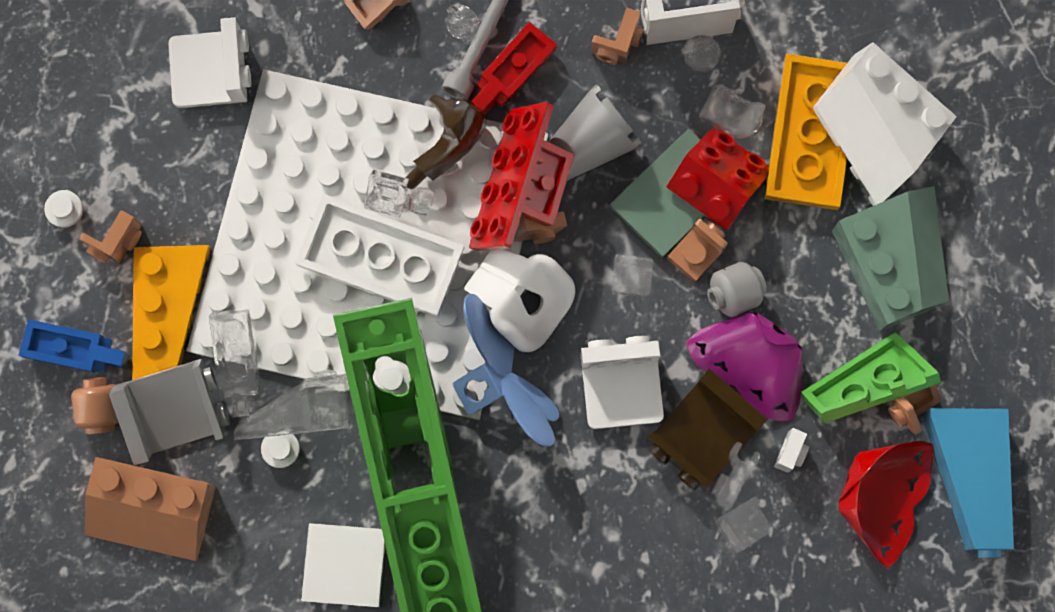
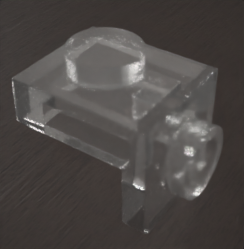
[698,84,766,139]

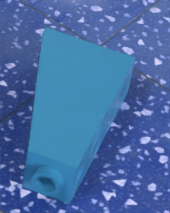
[923,408,1014,558]

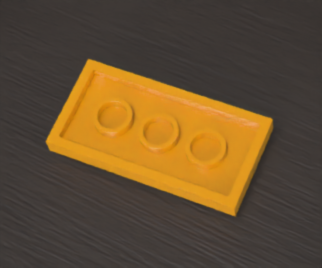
[764,53,847,211]

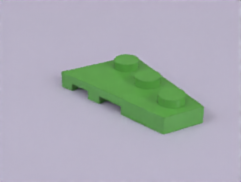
[801,332,942,423]

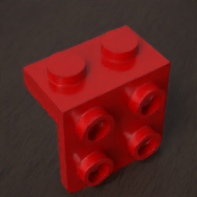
[666,129,769,230]

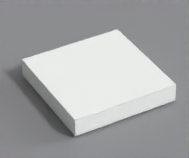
[301,523,385,607]

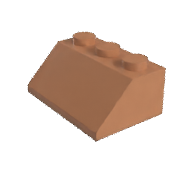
[85,457,216,561]

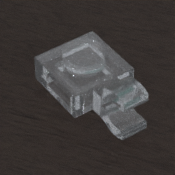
[364,169,435,218]
[711,442,760,513]

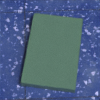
[609,128,706,259]

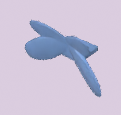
[453,294,559,447]

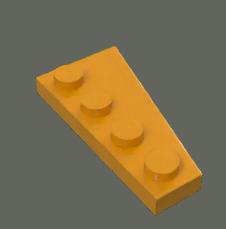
[132,245,211,380]

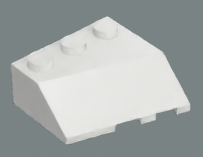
[813,42,957,206]

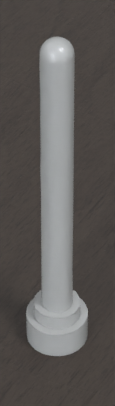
[441,0,509,101]

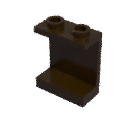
[647,368,768,491]

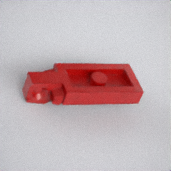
[471,22,557,115]

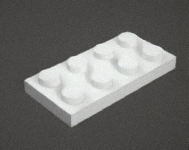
[295,194,465,318]

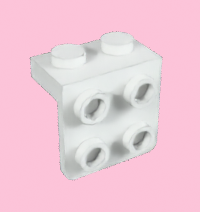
[169,17,251,108]
[581,336,664,429]

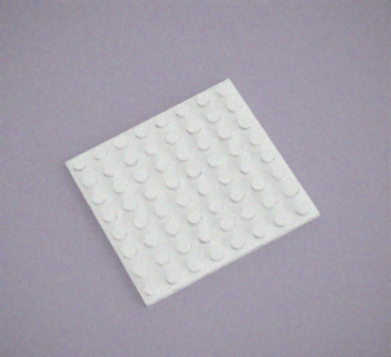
[187,69,548,420]

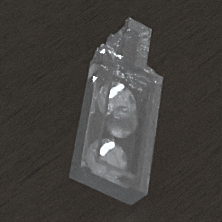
[208,309,260,417]

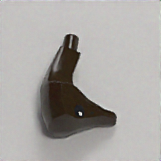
[401,94,487,192]

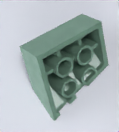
[832,186,949,332]

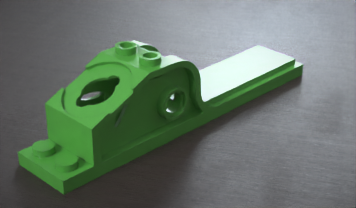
[333,298,482,612]

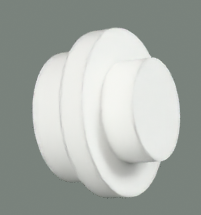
[44,190,83,228]
[261,430,300,468]

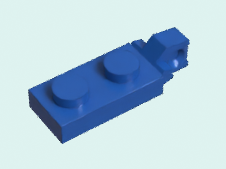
[18,319,130,373]

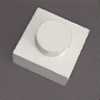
[774,428,809,473]

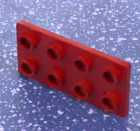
[469,102,575,251]

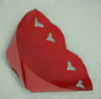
[838,440,934,568]

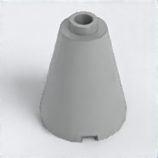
[548,85,643,181]

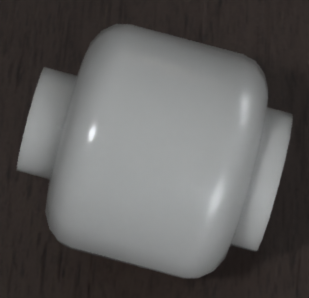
[707,262,766,317]

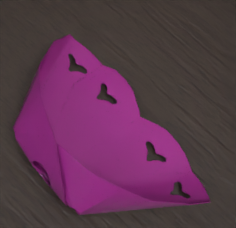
[686,312,803,421]

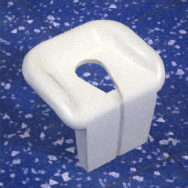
[463,249,575,352]

